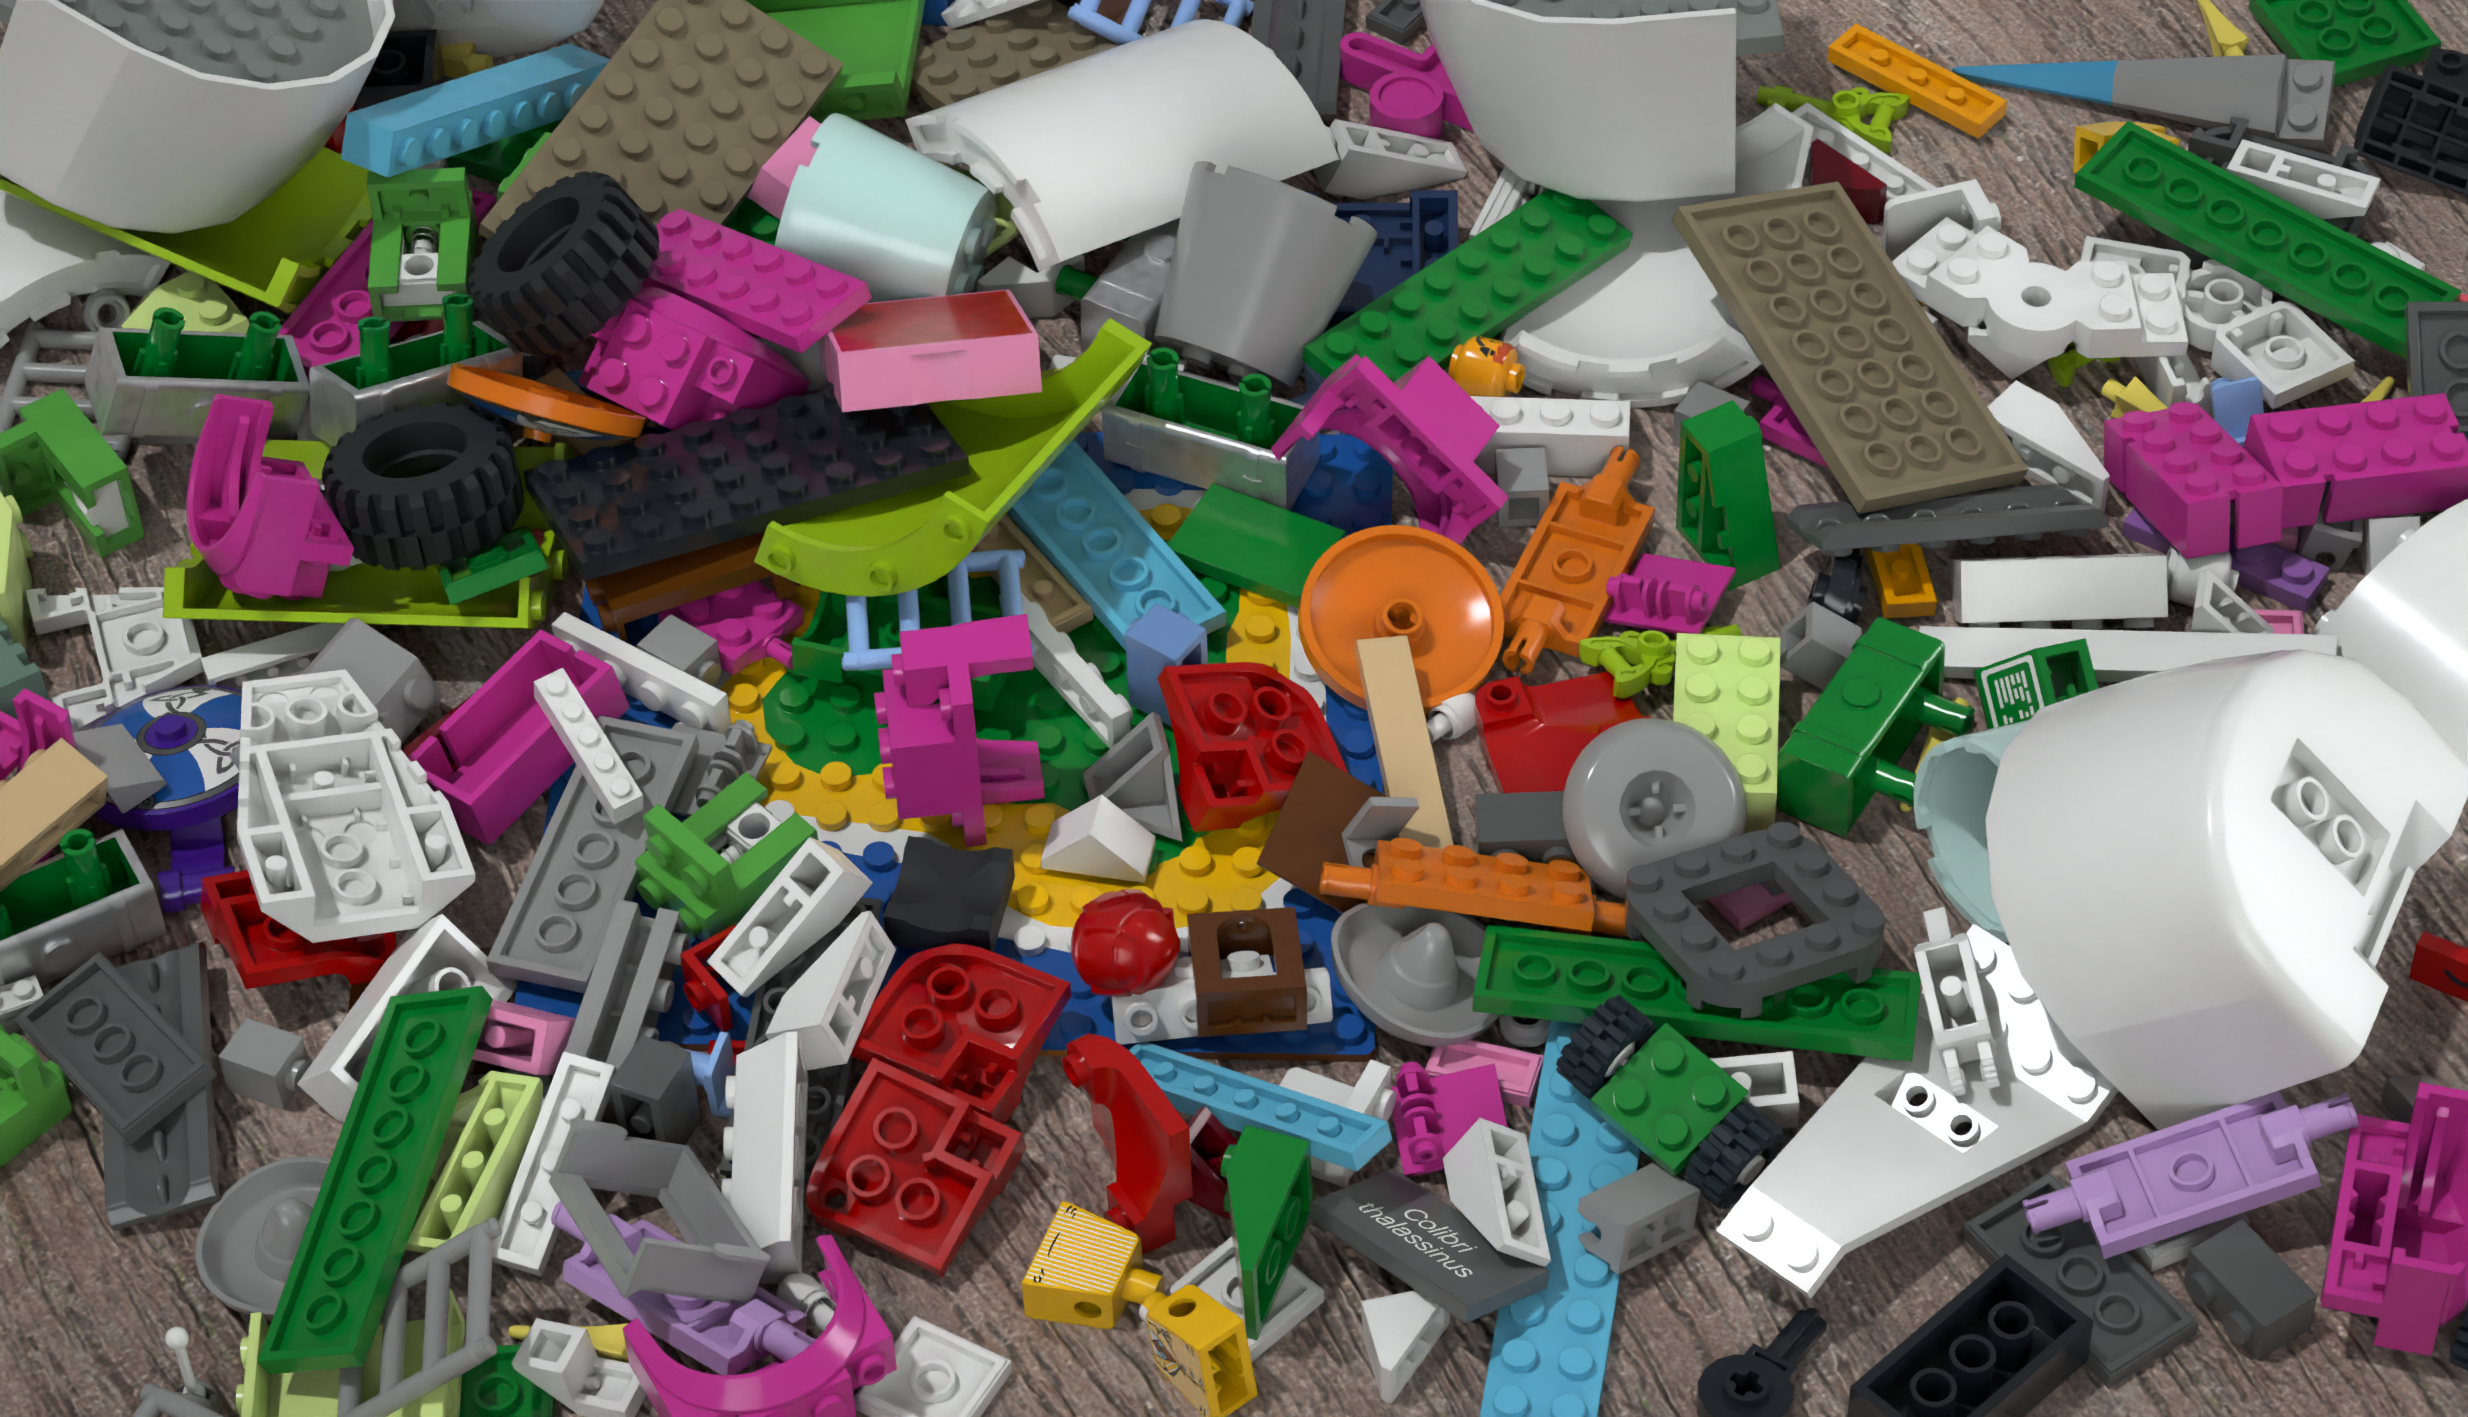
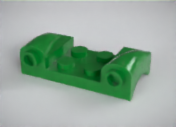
[791,591,1010,712]

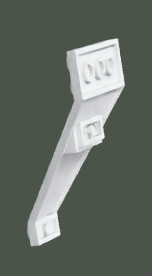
[1717,924,2119,1299]

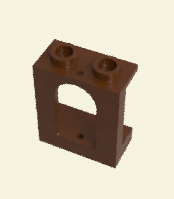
[1187,907,1307,1037]

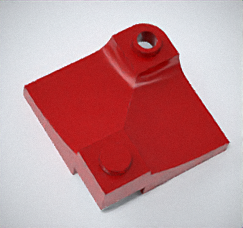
[1157,662,1349,832]
[1475,671,1650,793]
[200,870,396,990]
[850,944,1072,1125]
[1062,1033,1193,1255]
[806,1058,1027,1277]

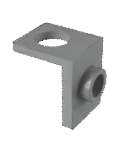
[1341,797,1419,867]

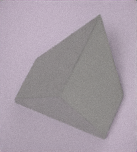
[1083,712,1183,842]

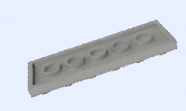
[486,715,700,994]

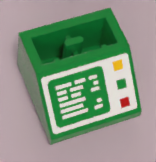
[1973,638,2099,729]

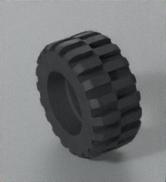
[469,171,660,356]
[322,402,524,571]

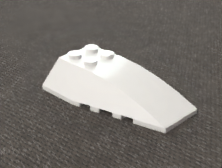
[237,669,476,943]

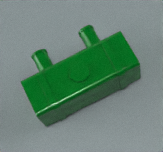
[1777,617,1975,836]

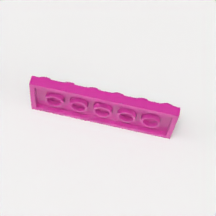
[278,188,496,380]
[641,208,872,354]

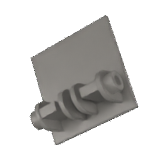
[671,720,772,817]

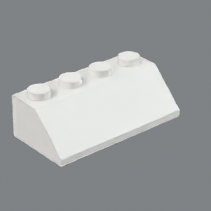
[1470,396,1630,477]
[1948,553,2168,629]
[297,914,517,1123]
[721,1031,808,1284]

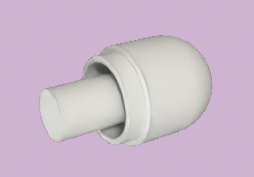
[1426,692,1476,744]
[776,1273,835,1331]

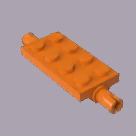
[1500,446,1655,674]
[1319,838,1638,939]

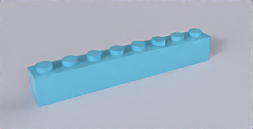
[341,43,611,177]

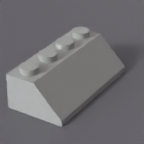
[229,618,443,770]

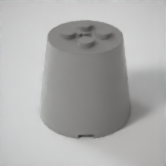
[1154,161,1378,391]

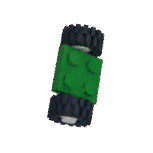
[1556,995,1786,1210]

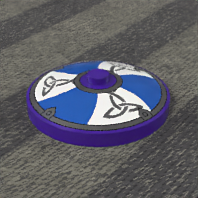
[91,685,242,831]

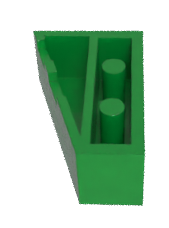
[1676,400,1780,591]

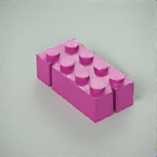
[2243,393,2468,529]
[2104,402,2283,559]
[408,629,630,846]

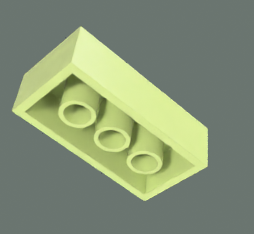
[1673,633,1781,834]

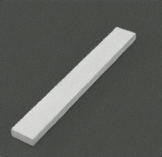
[1919,626,2338,682]

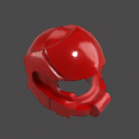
[1071,889,1180,998]

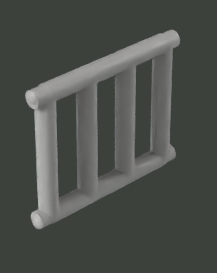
[0,322,134,462]
[337,1218,502,1417]

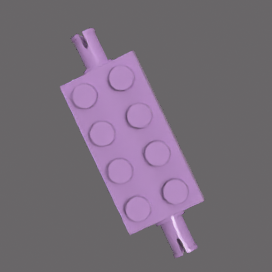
[2022,1091,2359,1259]
[551,1201,816,1375]

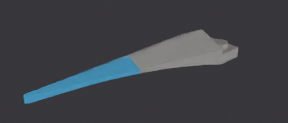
[1952,54,2335,150]

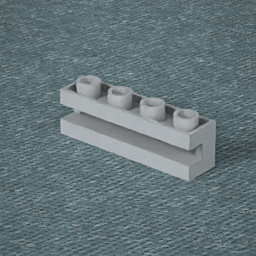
[565,899,690,1125]

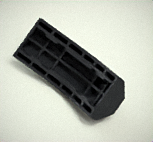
[2353,64,2468,196]

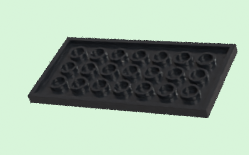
[523,384,970,581]

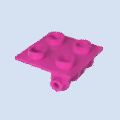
[1604,553,1736,634]
[1391,1062,1508,1178]

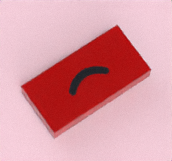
[2409,931,2468,1002]

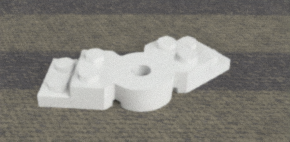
[1892,217,2189,359]
[2080,236,2355,409]

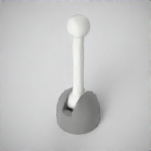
[165,1327,222,1415]

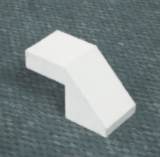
[976,254,1085,318]
[512,1318,646,1417]

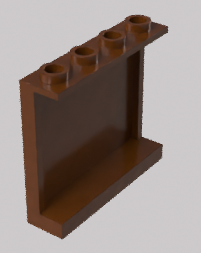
[578,531,798,644]

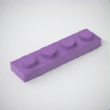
[2122,507,2330,613]

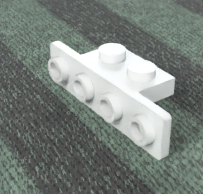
[1111,951,1333,1045]

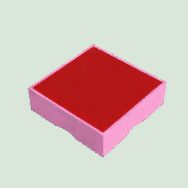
[818,289,1042,412]

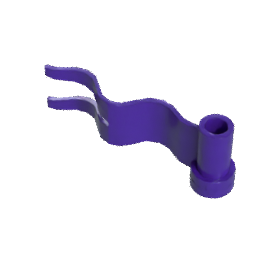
[158,816,236,914]

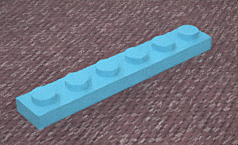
[1129,1042,1392,1171]

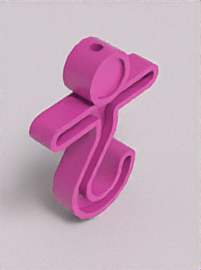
[1340,32,1474,140]

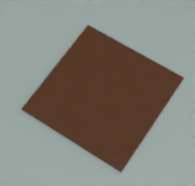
[1256,751,1386,913]

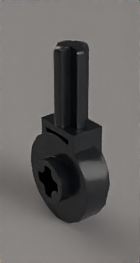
[1806,548,1867,625]
[1696,1307,1827,1417]

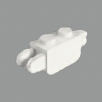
[1914,907,2000,1097]

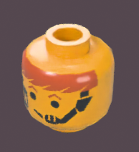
[1448,336,1525,397]

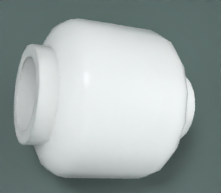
[2167,545,2239,608]

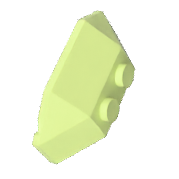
[121,271,249,333]
[405,1071,543,1253]

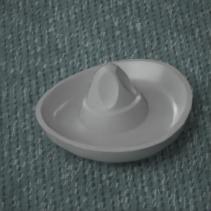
[1562,718,1747,899]
[1331,902,1500,1047]
[195,1156,331,1321]

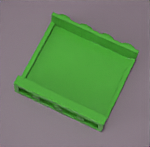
[745,0,925,123]

